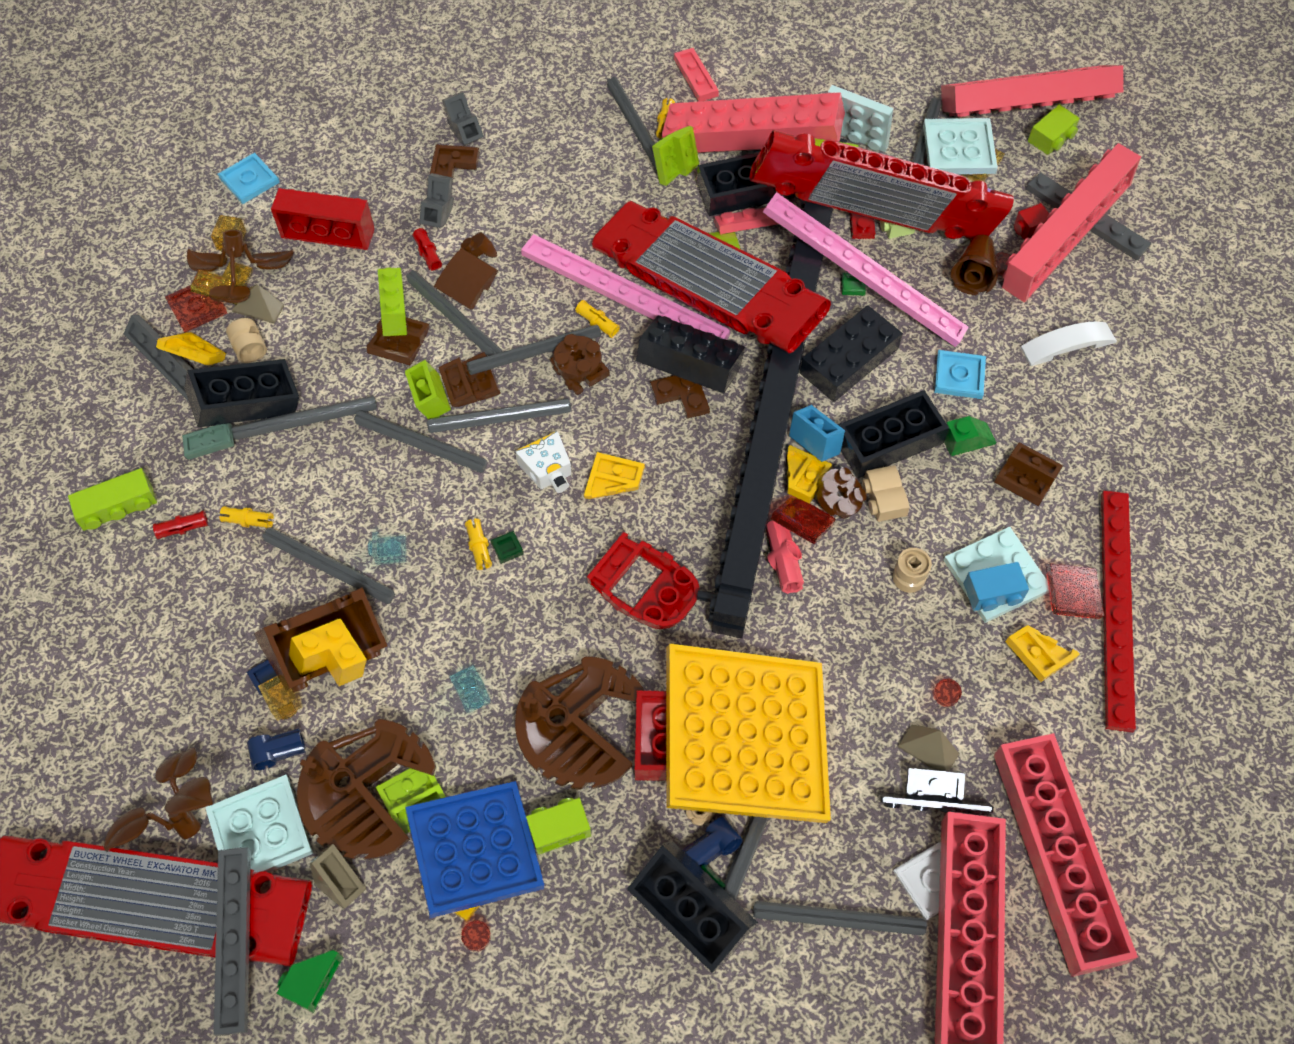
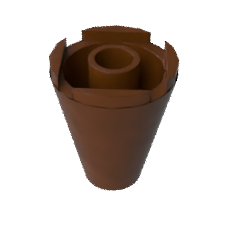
[950,234,998,296]

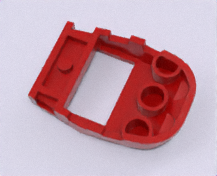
[587,532,700,629]

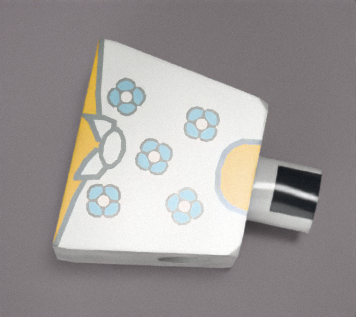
[515,431,571,493]

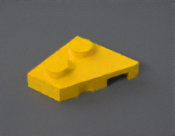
[156,332,226,366]
[787,445,832,504]
[584,452,645,499]
[1005,625,1080,682]

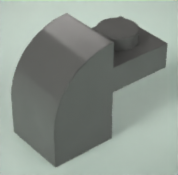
[442,92,484,145]
[419,173,454,228]

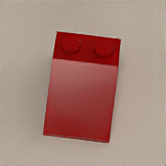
[635,691,666,781]

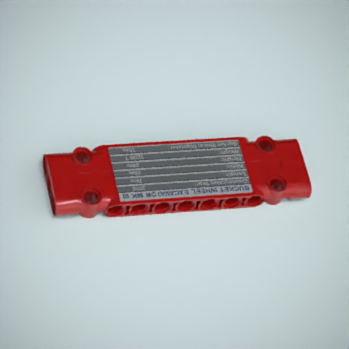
[750,130,1014,239]
[592,201,831,353]
[0,835,312,966]

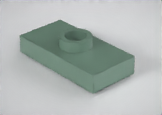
[182,423,234,460]

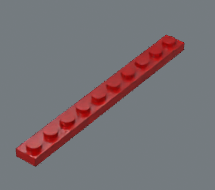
[1101,490,1136,733]

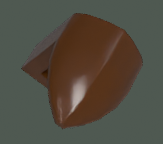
[461,232,497,258]

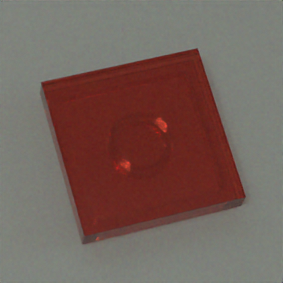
[165,278,228,333]
[770,496,836,544]
[1046,563,1104,619]

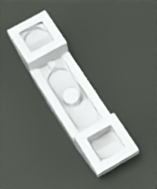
[1021,322,1117,366]

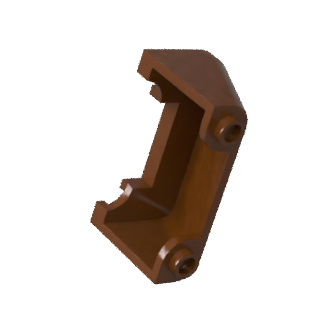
[254,587,388,693]

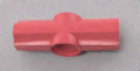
[766,519,804,594]

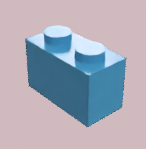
[789,405,845,462]
[963,562,1029,611]

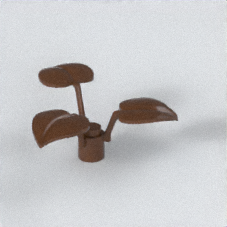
[187,230,293,303]
[104,747,213,852]

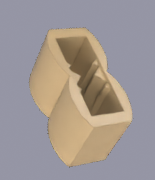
[861,465,910,522]

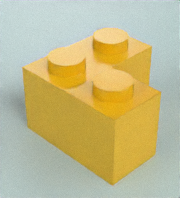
[289,618,367,686]

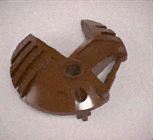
[515,656,645,789]
[297,719,436,860]

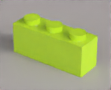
[377,267,407,336]
[68,468,157,531]

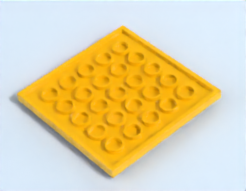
[666,644,831,823]

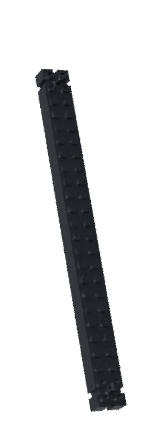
[697,138,847,639]

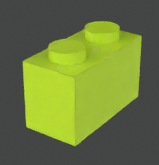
[1027,104,1080,155]
[405,360,451,419]
[526,798,591,855]

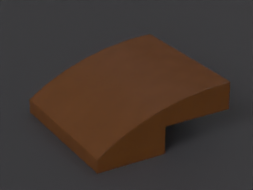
[434,248,499,310]
[366,317,430,366]
[438,352,501,407]
[994,442,1063,506]

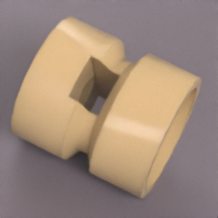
[226,318,267,363]
[892,548,932,593]

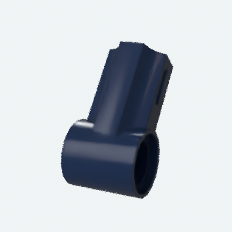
[247,728,306,771]
[683,817,743,867]

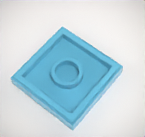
[217,153,280,204]
[934,350,986,399]

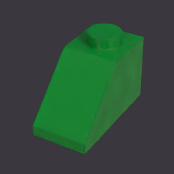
[944,416,997,456]
[276,950,343,1013]

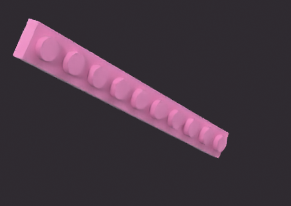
[763,192,968,347]
[521,234,730,340]

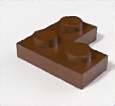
[429,144,480,177]
[650,375,710,419]

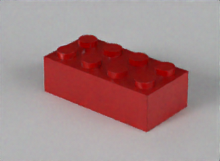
[271,188,375,250]

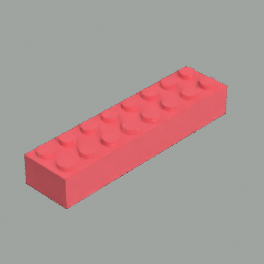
[941,65,1123,117]
[662,92,845,153]
[1002,143,1141,303]
[994,733,1138,977]
[934,812,1006,1044]

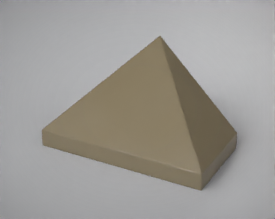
[232,284,284,324]
[898,725,959,770]
[309,844,366,909]

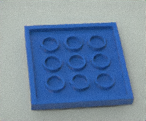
[405,781,544,918]

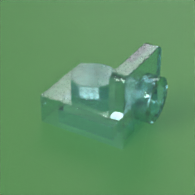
[368,532,407,565]
[449,665,491,713]

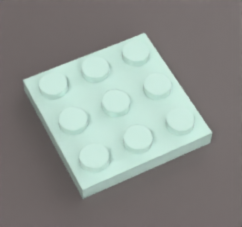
[828,85,893,152]
[923,118,998,174]
[944,527,1052,623]
[205,775,314,872]

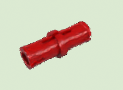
[412,228,442,271]
[153,510,209,540]

